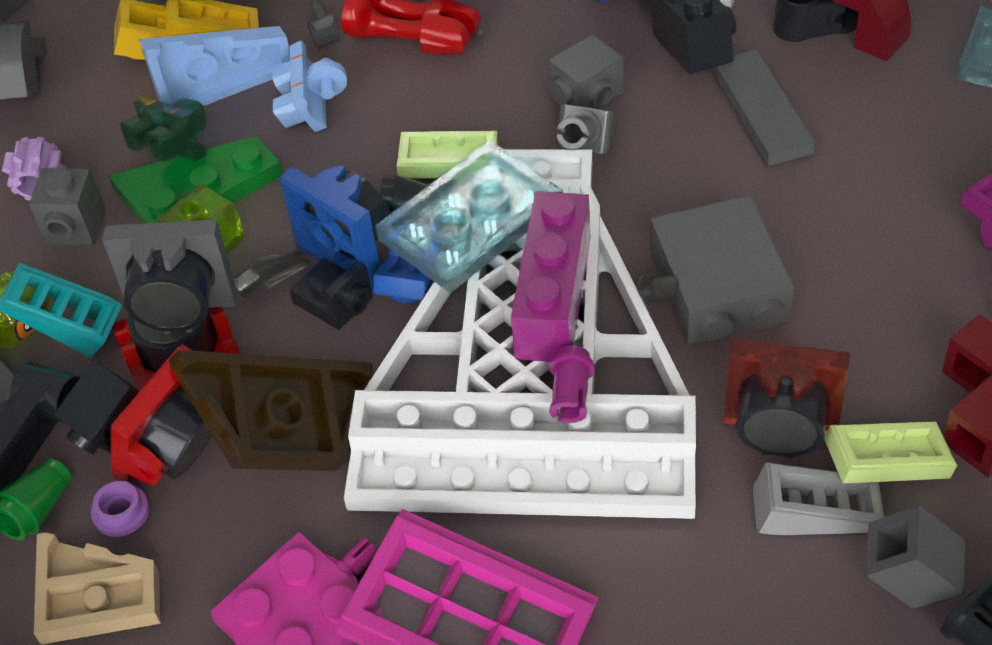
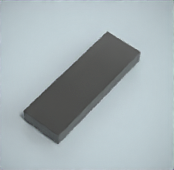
[713,49,815,167]

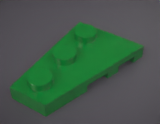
[108,136,283,223]

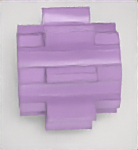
[2,136,66,200]

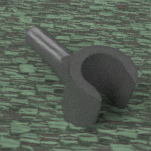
[308,0,340,47]

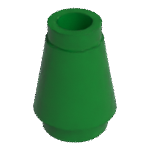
[0,458,72,541]

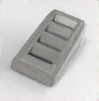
[753,462,885,535]

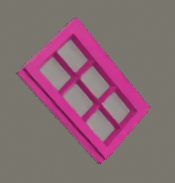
[336,509,599,645]

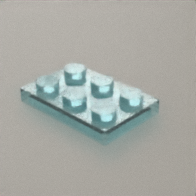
[375,140,563,293]

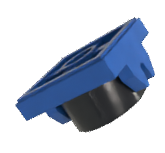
[280,165,392,291]

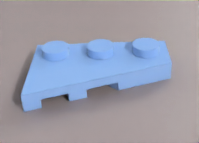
[139,26,290,120]

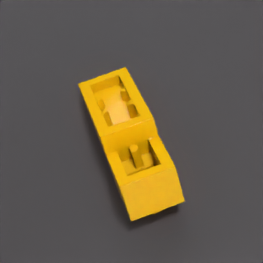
[114,0,259,60]

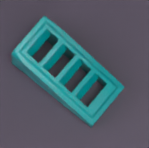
[0,263,122,358]

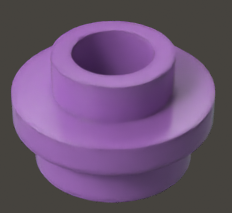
[91,481,150,537]

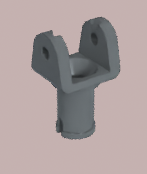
[555,104,617,154]

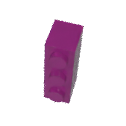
[511,191,591,362]

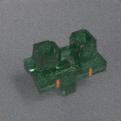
[120,96,207,162]

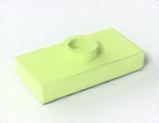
[396,131,498,178]
[824,421,957,484]

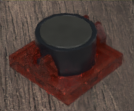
[724,339,850,458]

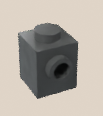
[548,34,624,109]
[29,168,105,245]
[866,505,966,609]

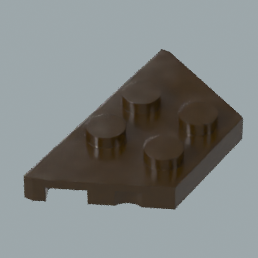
[169,350,373,471]

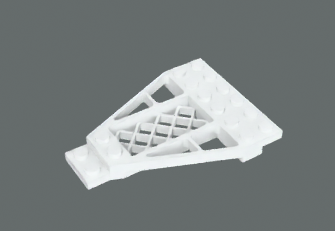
[344,149,696,519]

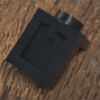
[290,258,373,330]

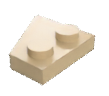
[34,532,161,645]

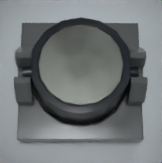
[102,220,237,334]

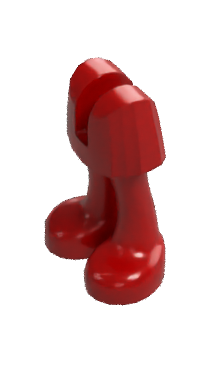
[341,0,481,55]

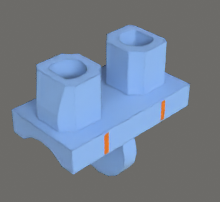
[272,40,347,133]

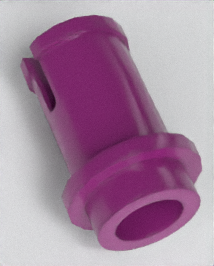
[549,345,595,423]

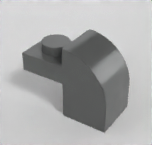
[0,20,47,99]

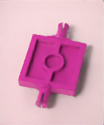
[210,532,383,645]

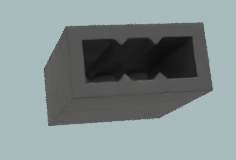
[650,195,794,345]

